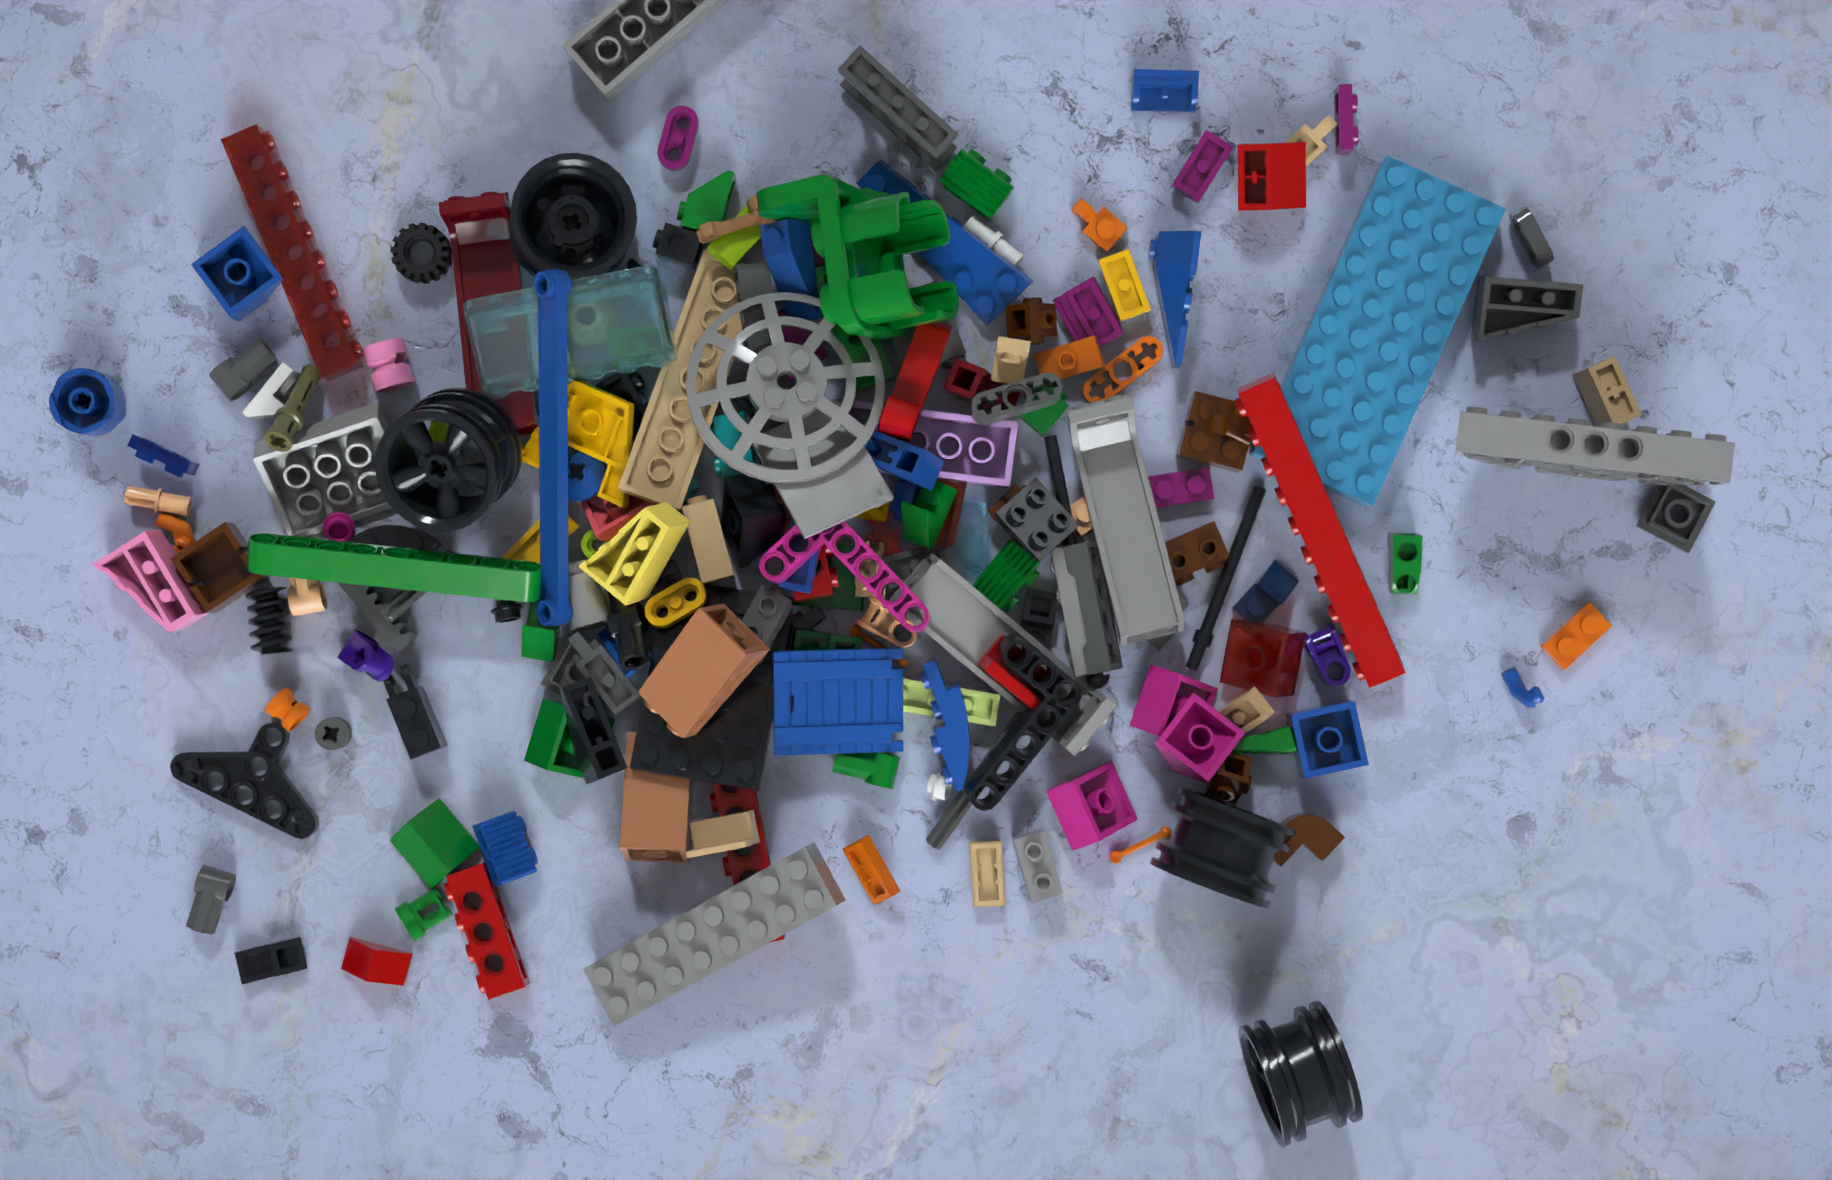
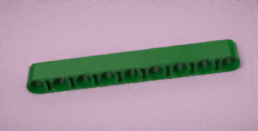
[247,533,542,602]

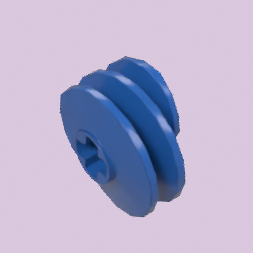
[568,446,607,502]

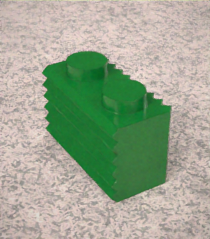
[938,149,1014,222]
[972,539,1040,613]

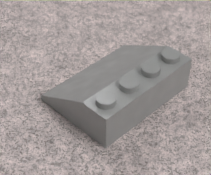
[253,402,392,537]

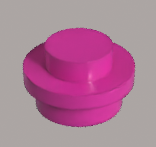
[323,512,356,542]

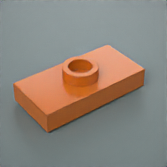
[1033,335,1105,385]
[842,834,900,905]

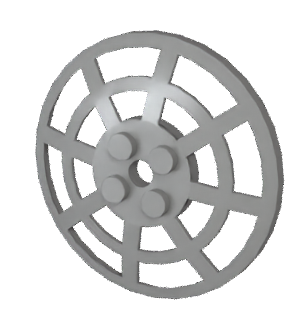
[686,292,885,484]

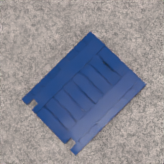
[773,648,903,756]

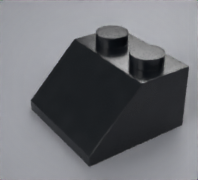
[721,474,785,568]

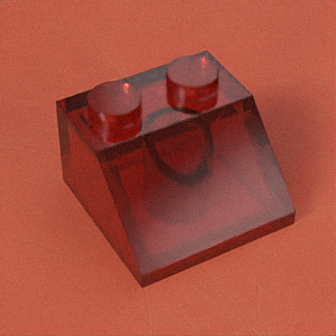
[1219,619,1306,698]

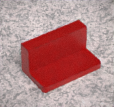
[977,635,1046,710]

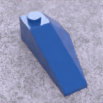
[1148,231,1202,368]

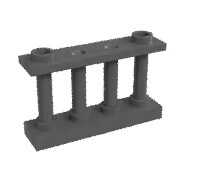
[838,45,958,172]

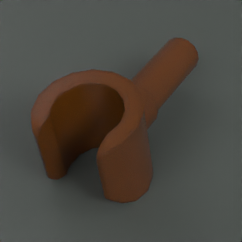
[1208,414,1251,446]

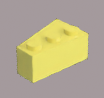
[578,502,690,606]

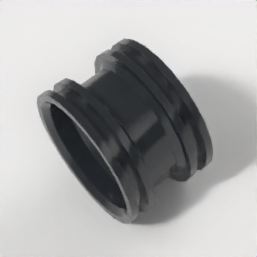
[508,153,637,290]
[1150,786,1297,908]
[1238,1000,1363,1148]

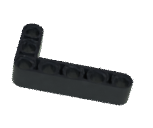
[965,634,1082,811]

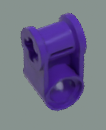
[1301,622,1351,687]
[337,629,394,682]

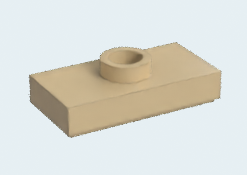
[969,840,1005,908]

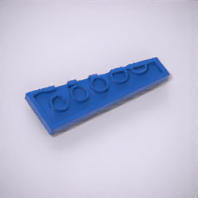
[856,160,1034,326]

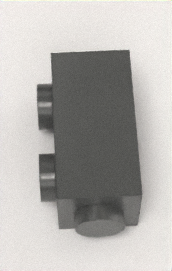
[741,585,793,663]

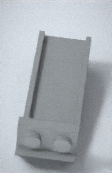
[1065,394,1185,646]
[889,551,1117,756]

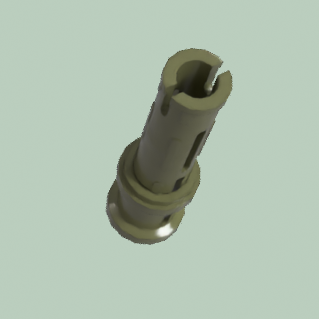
[264,364,323,452]

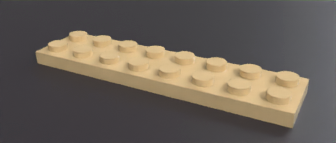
[617,249,744,512]

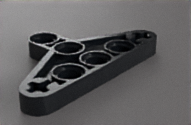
[170,722,319,839]

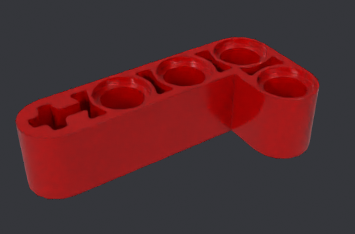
[878,321,952,443]

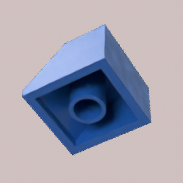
[191,226,284,322]

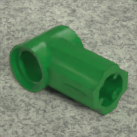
[832,752,901,789]

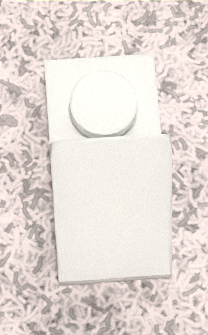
[242,362,300,419]

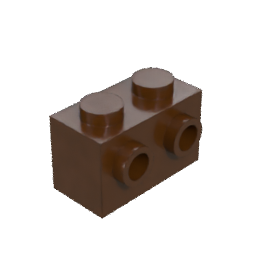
[1165,521,1230,586]

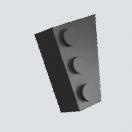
[1471,275,1583,342]

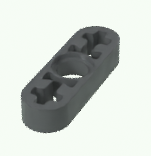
[971,373,1063,425]

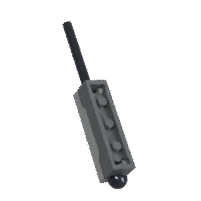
[1044,435,1123,689]

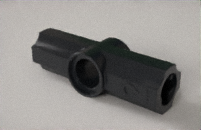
[607,592,649,671]

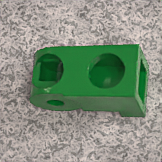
[1388,533,1423,594]

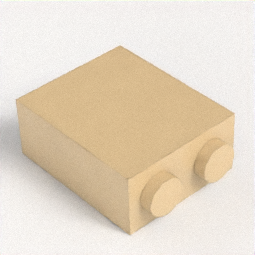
[682,495,735,585]

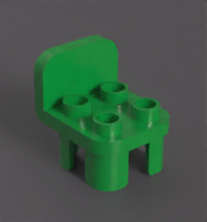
[756,175,959,340]

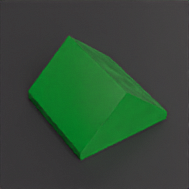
[389,798,480,889]

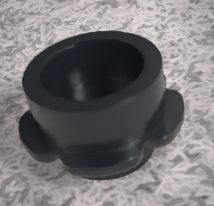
[491,600,523,623]

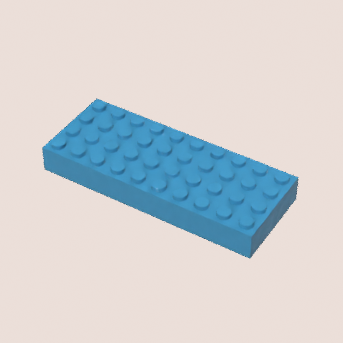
[1250,156,1506,507]

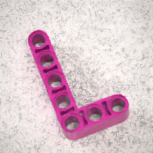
[759,521,931,633]

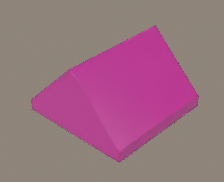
[1155,692,1245,783]

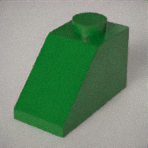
[677,170,736,232]

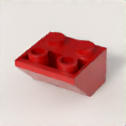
[1238,142,1306,211]

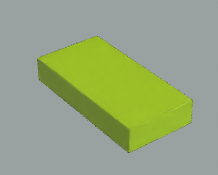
[706,205,762,271]

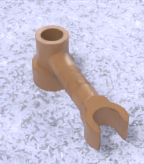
[696,195,776,243]

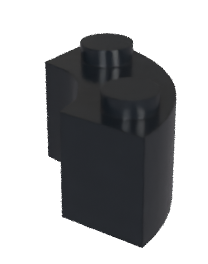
[348,525,443,551]

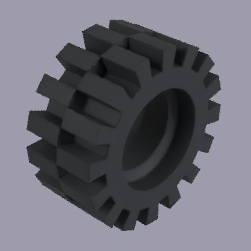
[390,222,453,284]

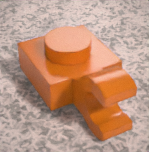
[1071,198,1128,253]

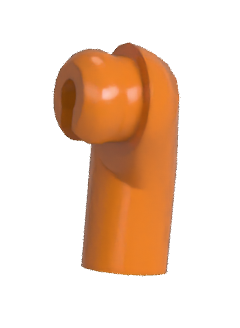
[156,512,195,553]

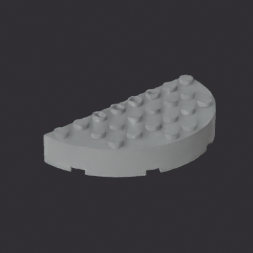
[1456,407,1735,486]

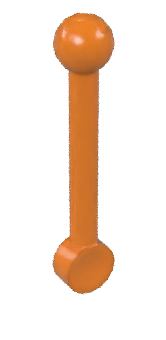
[850,625,909,667]
[1109,826,1172,864]

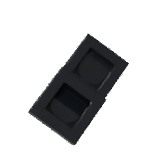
[1020,588,1058,650]
[234,937,308,985]

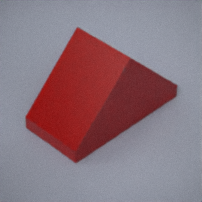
[341,937,413,986]

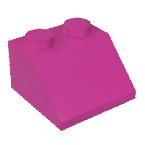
[1129,664,1218,736]
[1046,760,1138,851]

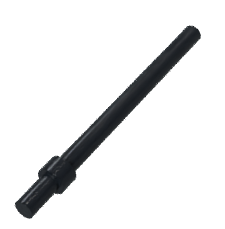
[1185,486,1266,671]

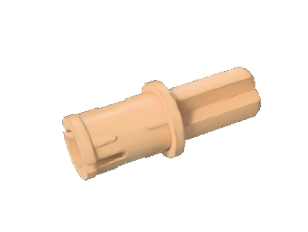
[124,486,192,517]

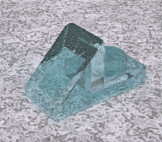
[955,503,988,567]

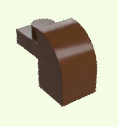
[1273,813,1345,867]

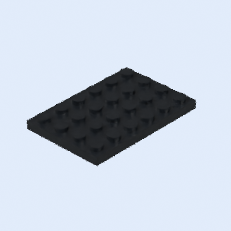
[630,578,795,791]

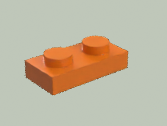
[1540,602,1612,670]

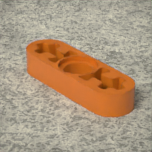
[1082,336,1163,403]

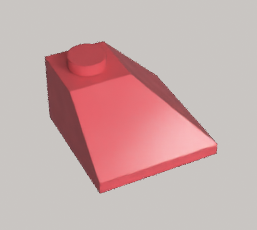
[580,495,656,541]

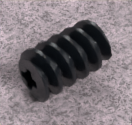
[246,587,293,655]

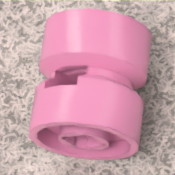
[363,338,416,394]

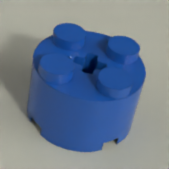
[49,368,126,436]

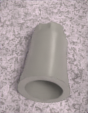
[568,559,611,633]

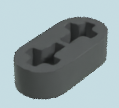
[1509,207,1554,269]

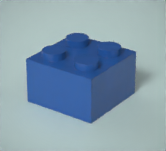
[1286,700,1369,779]

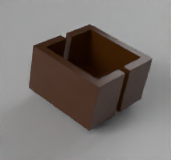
[1176,391,1253,473]
[170,522,270,613]

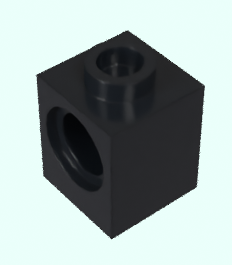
[653,223,704,270]

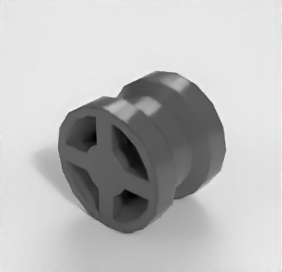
[315,717,352,750]

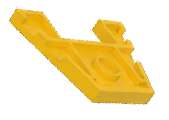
[522,379,634,507]

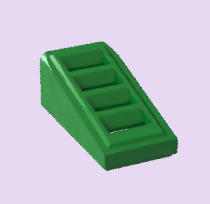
[1232,726,1297,754]

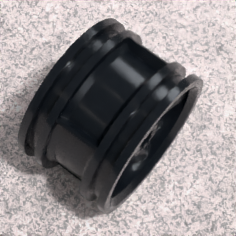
[375,388,522,532]

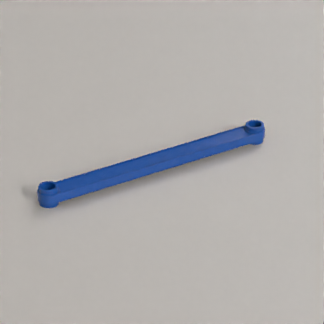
[533,269,573,627]

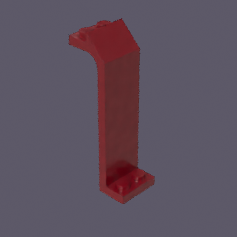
[439,192,539,436]

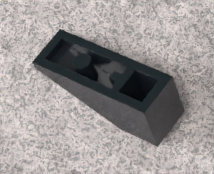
[560,677,628,784]

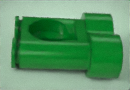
[395,887,453,941]

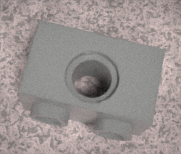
[1012,828,1063,903]

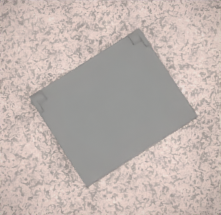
[752,399,894,539]

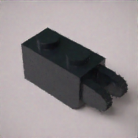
[383,663,447,760]

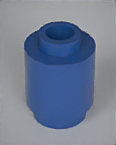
[888,478,921,522]

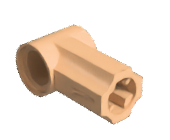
[287,577,327,616]

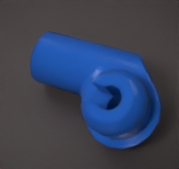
[1501,667,1545,708]

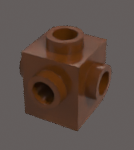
[1005,297,1057,345]
[1205,751,1252,805]

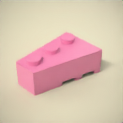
[92,529,209,632]

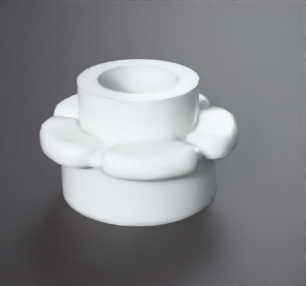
[927,770,952,801]

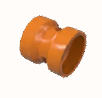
[264,687,311,732]

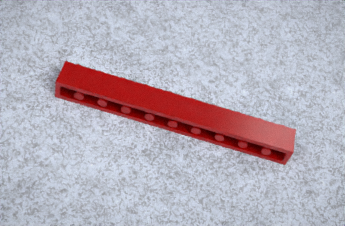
[1234,373,1406,688]

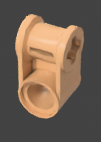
[855,597,918,648]

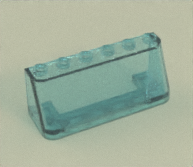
[463,266,677,398]

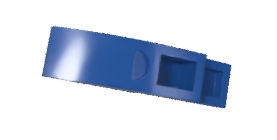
[919,657,970,791]

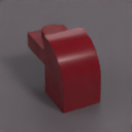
[944,358,1020,410]

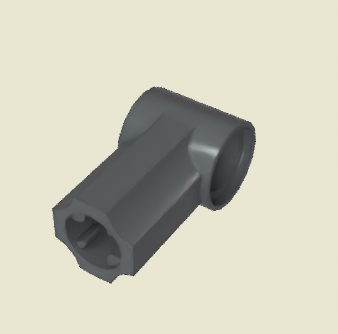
[209,338,279,401]
[186,865,236,935]

